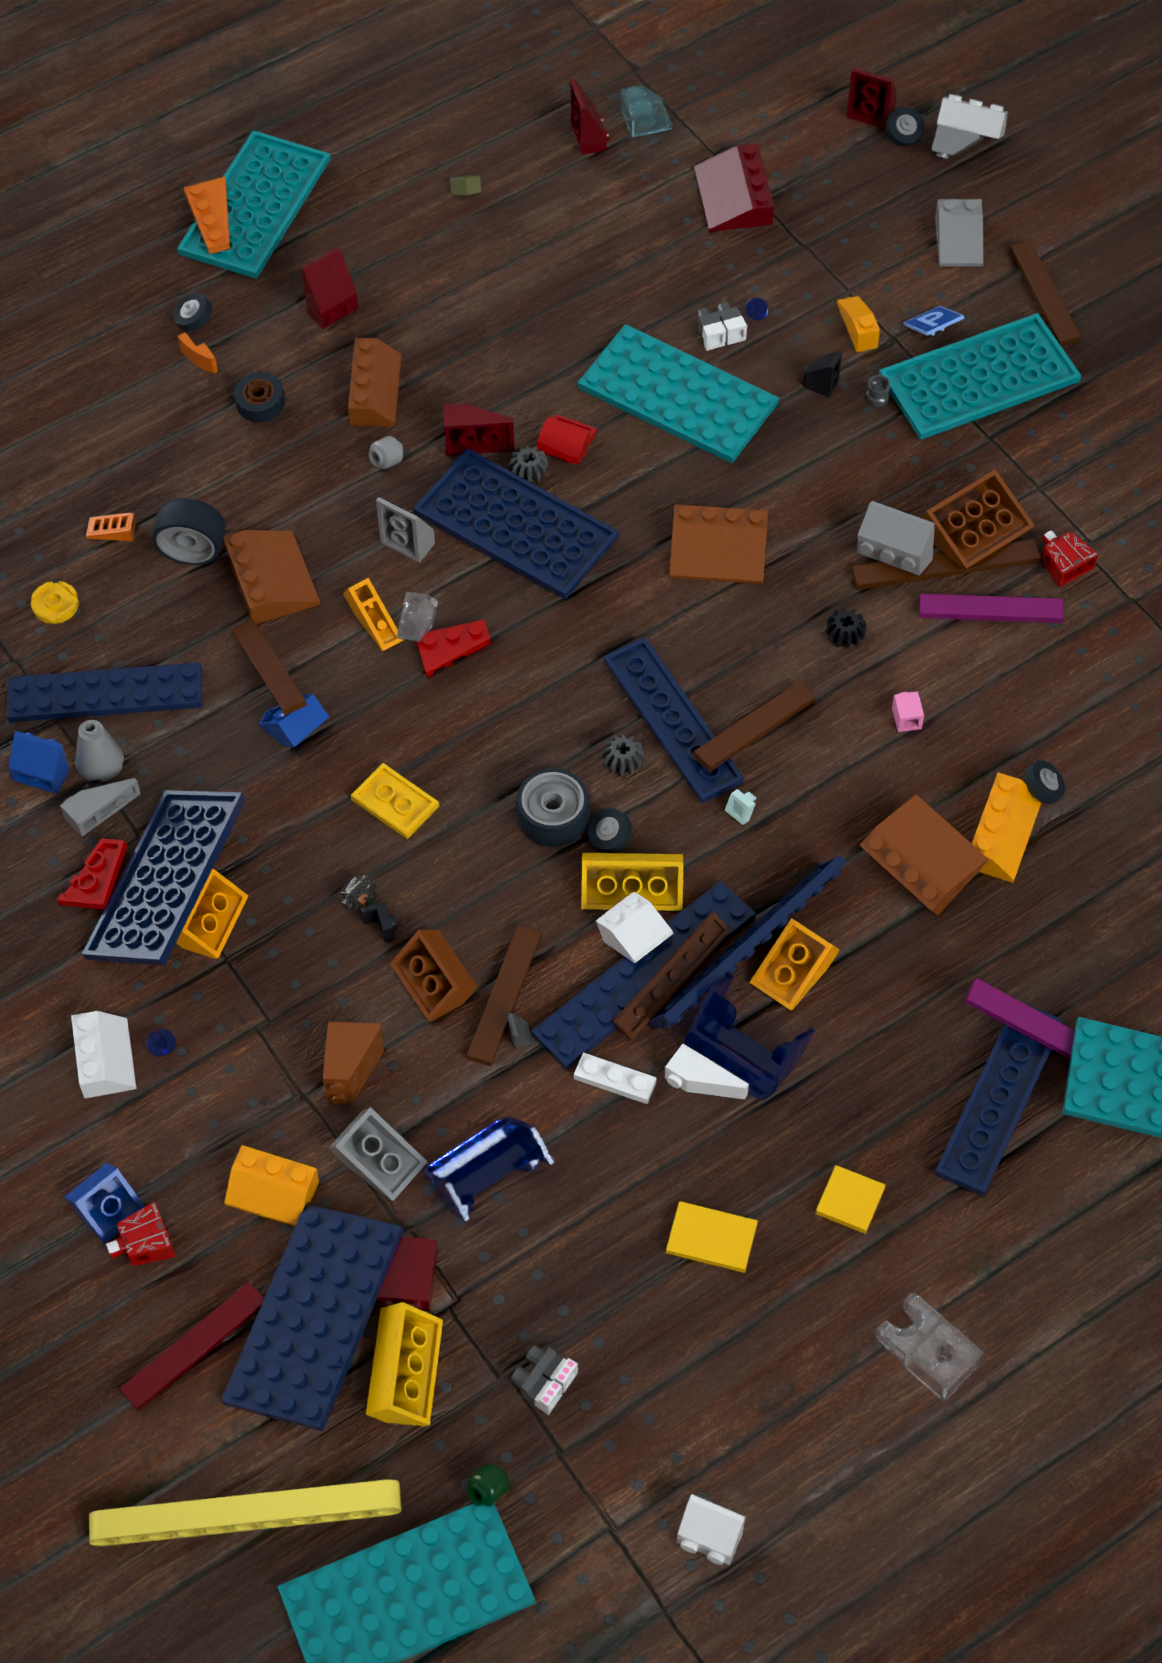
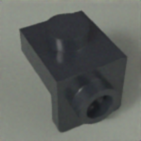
[361,902,397,942]

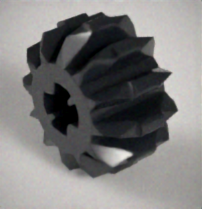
[826,608,867,649]

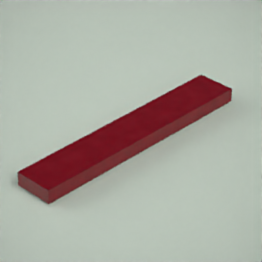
[119,1282,264,1411]

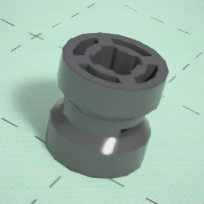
[866,375,890,407]

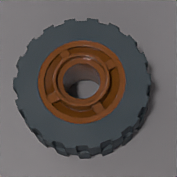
[233,371,285,423]

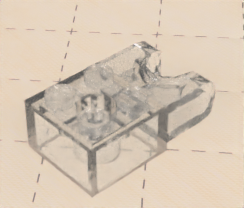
[875,1293,984,1402]

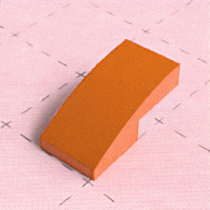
[178,333,218,374]

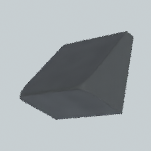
[508,1013,533,1048]

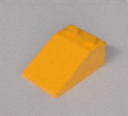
[749,918,840,1011]

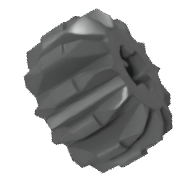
[509,445,548,482]
[602,734,644,776]

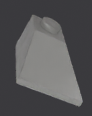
[932,125,984,159]

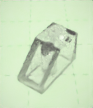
[397,592,438,642]

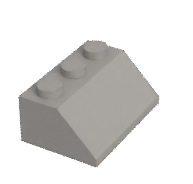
[857,501,935,576]

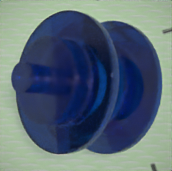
[745,298,769,320]
[147,1029,176,1057]

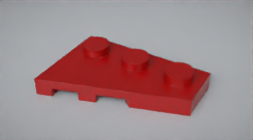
[415,619,491,678]
[57,838,127,910]

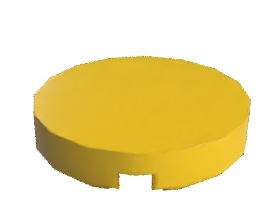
[31,581,79,624]

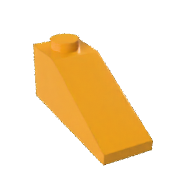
[837,296,880,352]
[343,578,403,652]

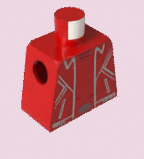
[1042,531,1098,588]
[106,1202,175,1266]

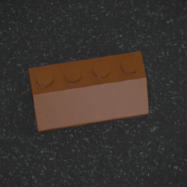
[348,338,402,427]

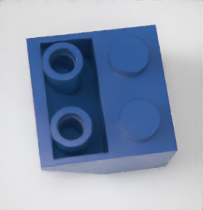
[258,693,329,747]
[9,731,70,794]

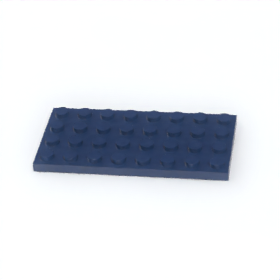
[413,448,619,599]
[82,790,247,965]
[221,1204,404,1432]

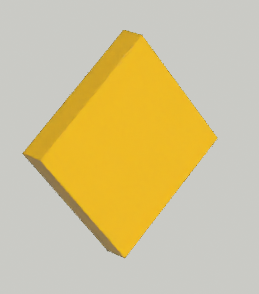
[816,1165,886,1234]

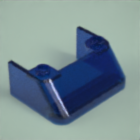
[685,974,815,1099]
[423,1116,554,1221]

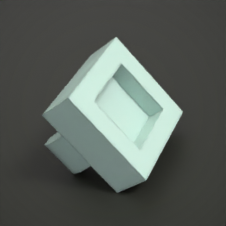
[725,789,757,825]

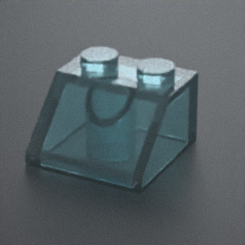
[621,85,673,137]

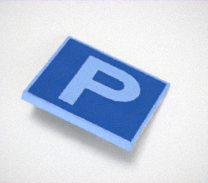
[903,306,964,335]

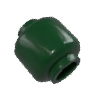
[467,1464,509,1507]

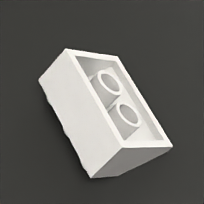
[937,94,1008,139]
[71,1011,137,1099]

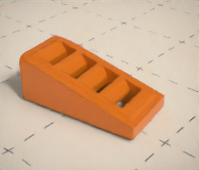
[86,513,136,541]

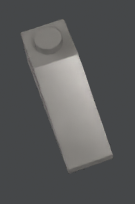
[60,778,141,837]

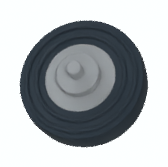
[886,107,925,147]
[173,293,212,331]
[1025,760,1065,804]
[587,808,632,853]

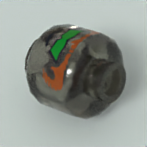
[340,874,377,912]

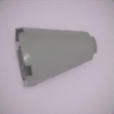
[75,720,124,782]

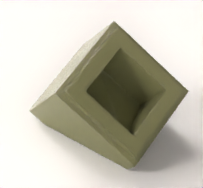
[450,175,481,195]

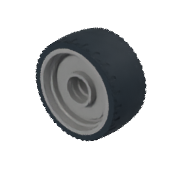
[152,498,225,565]
[516,768,590,847]

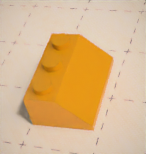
[176,868,248,959]
[224,1145,319,1227]

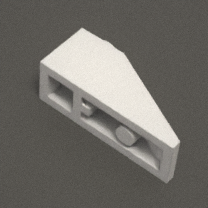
[665,1044,749,1099]

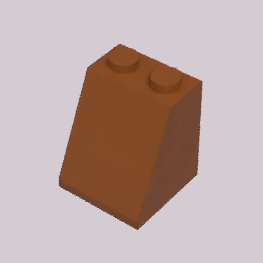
[323,1022,384,1105]

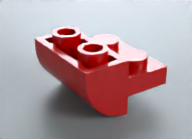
[537,414,597,464]

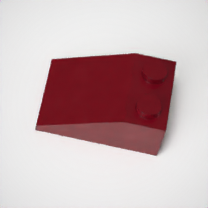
[847,68,897,129]
[570,78,609,155]
[301,247,358,329]
[443,404,515,456]

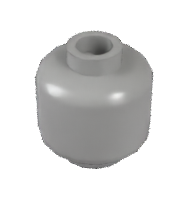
[369,436,403,470]

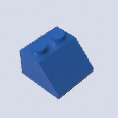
[65,1162,145,1243]

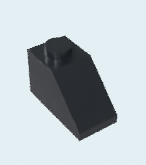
[804,351,842,398]

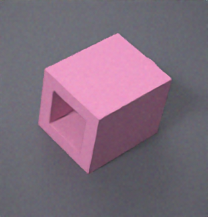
[892,692,924,732]

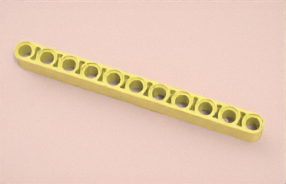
[89,1480,401,1546]

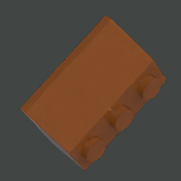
[390,929,478,1022]

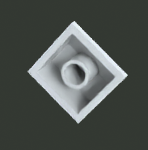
[596,892,673,963]
[677,1494,745,1565]

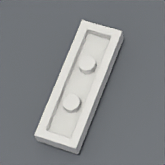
[574,1053,656,1104]

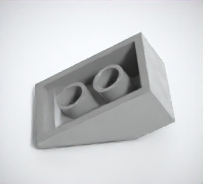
[935,199,983,266]
[376,497,435,563]
[328,1107,428,1201]

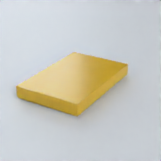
[351,763,439,839]
[666,1201,758,1273]

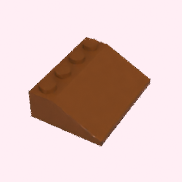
[920,469,1035,570]
[669,505,768,584]
[223,530,321,624]
[860,794,989,915]

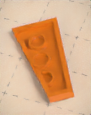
[184,177,230,254]

